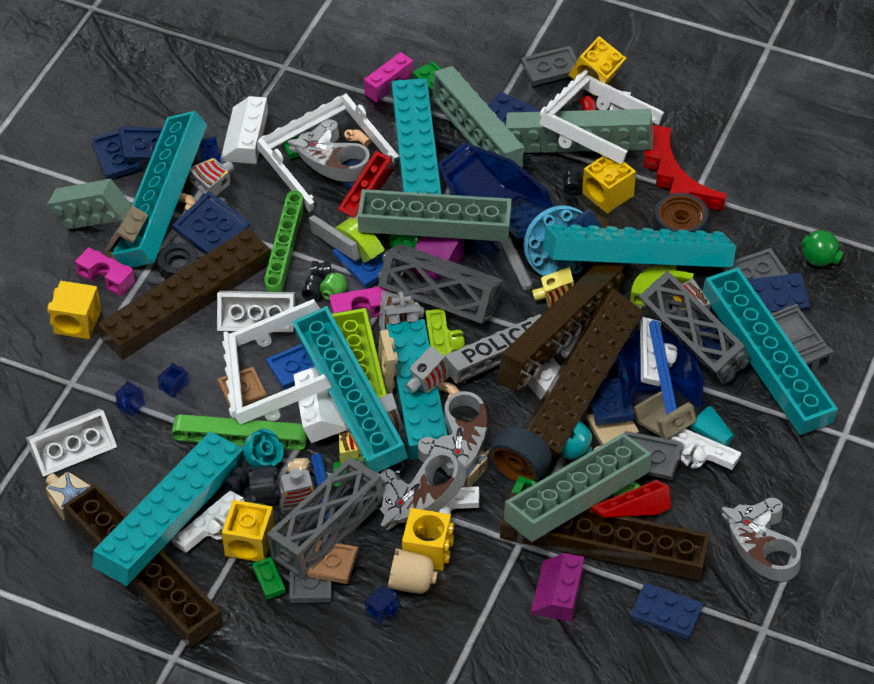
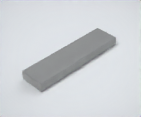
[309,215,360,261]

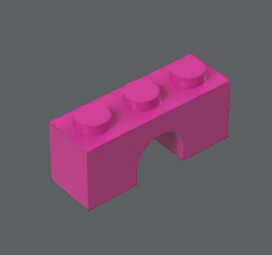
[364,52,413,102]
[75,247,135,296]
[329,287,387,318]

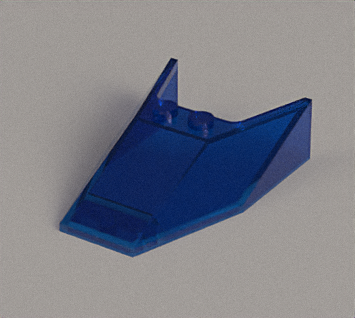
[438,142,553,253]
[617,329,704,408]

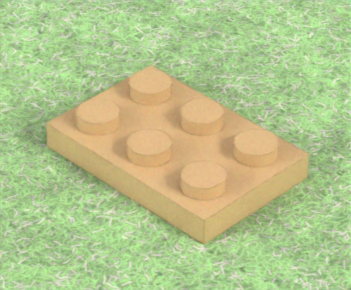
[378,330,398,394]

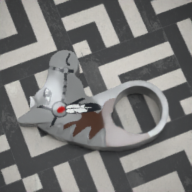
[288,119,370,182]
[418,391,487,475]
[380,451,466,531]
[722,498,801,581]

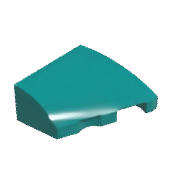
[691,406,735,447]

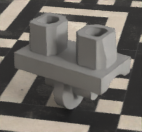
[384,292,421,324]

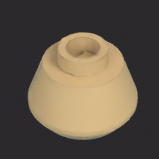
[287,458,311,474]

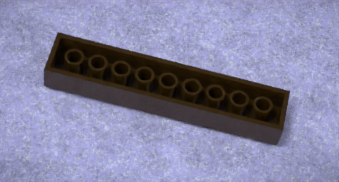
[97,228,271,360]
[497,262,624,392]
[524,289,644,459]
[63,483,223,648]
[500,492,710,581]

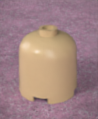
[387,548,437,594]

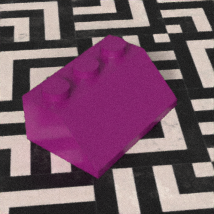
[531,553,584,622]

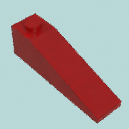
[338,151,395,218]
[591,480,671,517]

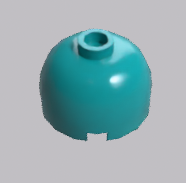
[559,421,592,460]
[243,429,284,467]

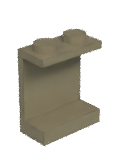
[103,205,148,262]
[634,391,696,439]

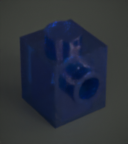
[115,381,145,417]
[365,585,398,623]

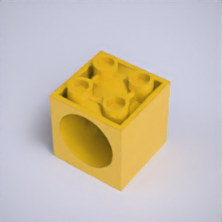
[569,36,626,97]
[583,156,636,213]
[47,281,102,339]
[222,500,275,562]
[402,508,454,571]

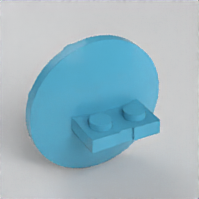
[524,206,585,276]

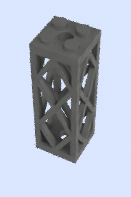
[378,243,504,323]
[639,270,751,385]
[267,457,383,579]

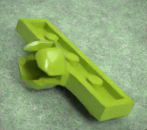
[426,309,465,357]

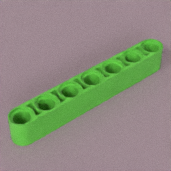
[265,191,304,292]
[171,415,307,450]

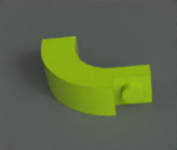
[335,219,385,263]
[630,264,694,307]

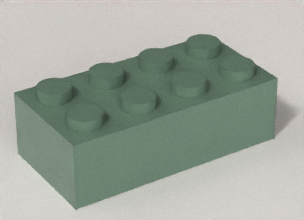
[47,179,131,230]

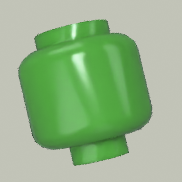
[320,273,348,300]

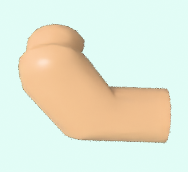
[344,129,371,147]
[178,192,196,211]
[438,382,460,398]

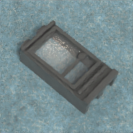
[771,304,834,369]

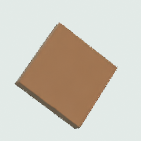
[217,367,267,407]
[307,540,358,584]

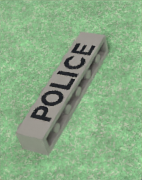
[445,314,541,384]

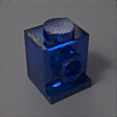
[199,137,221,164]
[157,363,189,398]

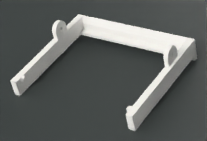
[539,70,664,164]
[257,94,399,212]
[222,299,331,424]

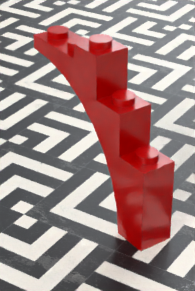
[643,125,727,211]

